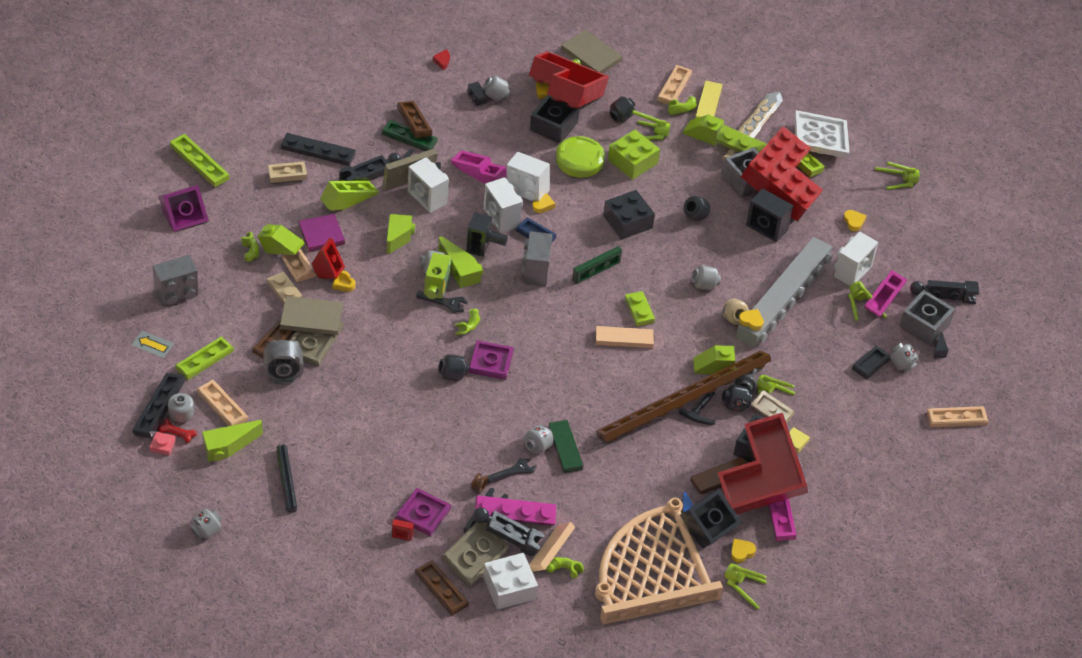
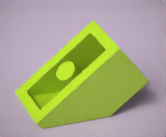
[683,114,724,146]
[386,214,415,253]
[257,224,304,255]
[693,345,735,374]

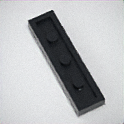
[281,133,356,166]
[132,373,185,438]

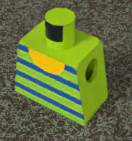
[424,252,451,299]

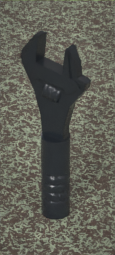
[416,291,468,313]
[487,458,537,484]

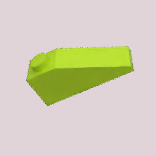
[320,181,379,211]
[438,236,483,288]
[202,420,263,462]

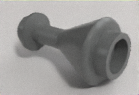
[735,368,763,393]

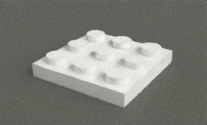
[794,110,849,158]

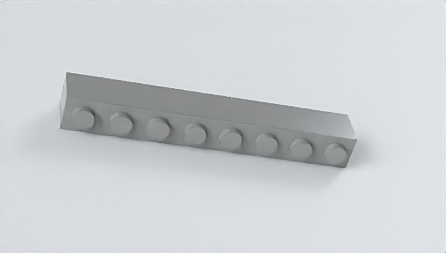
[736,237,833,348]

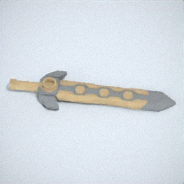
[722,91,782,162]

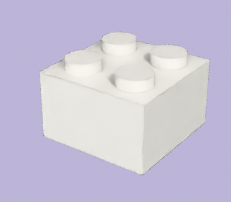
[507,152,550,202]
[408,157,449,213]
[483,177,523,233]
[834,232,878,286]
[483,553,538,610]

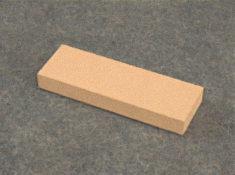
[657,65,692,105]
[596,326,654,348]
[197,380,248,426]
[926,406,988,428]
[529,522,575,572]

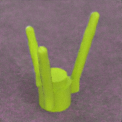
[632,111,670,140]
[875,162,920,190]
[848,281,887,321]
[757,374,795,395]
[724,563,767,610]

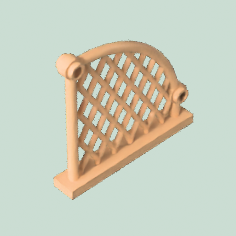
[595,498,723,624]

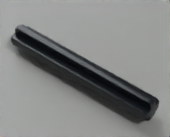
[276,444,297,513]

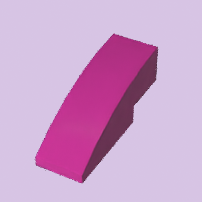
[451,150,507,184]
[864,270,907,318]

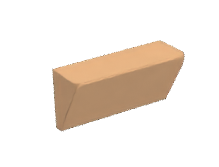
[281,249,317,283]

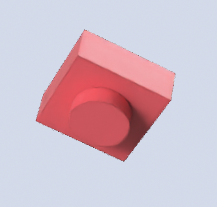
[150,432,176,456]

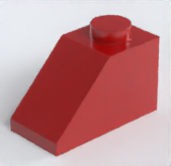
[311,238,345,279]

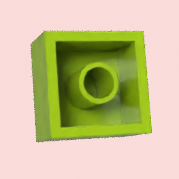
[608,129,660,180]

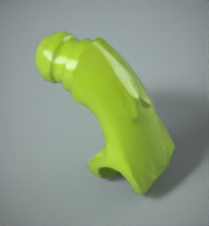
[668,96,697,115]
[241,232,259,262]
[455,309,481,335]
[546,557,584,579]

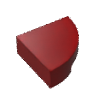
[433,49,450,70]

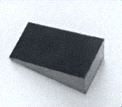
[933,332,949,358]

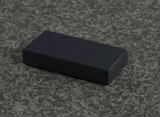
[852,345,890,380]

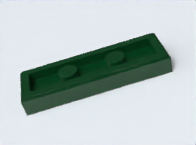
[382,120,438,151]
[572,246,622,284]
[548,420,583,473]

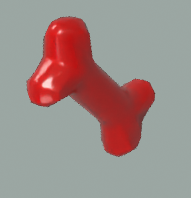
[158,419,197,444]

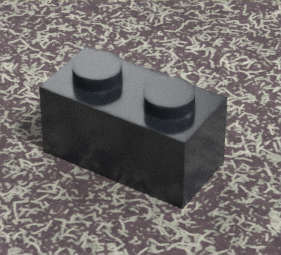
[467,82,488,106]

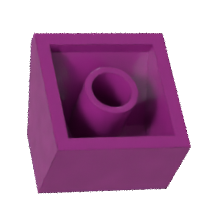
[158,185,209,232]

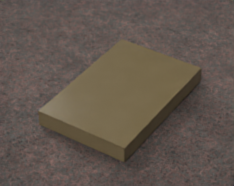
[561,29,623,74]
[382,149,438,191]
[280,296,343,335]
[290,322,344,367]
[441,522,510,587]

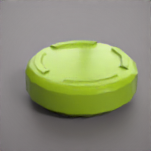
[555,136,605,178]

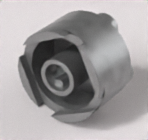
[263,340,304,385]

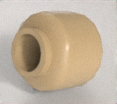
[722,298,749,325]

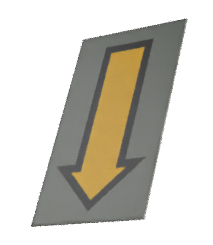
[132,331,174,358]

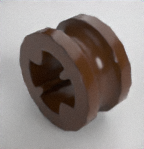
[471,473,488,493]

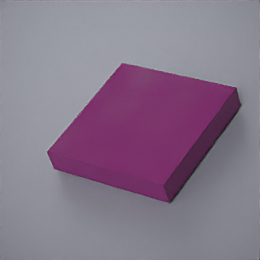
[299,214,345,252]
[468,340,514,380]
[395,488,451,537]

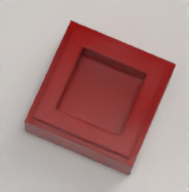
[392,519,414,541]

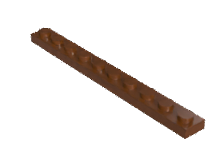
[596,351,772,442]

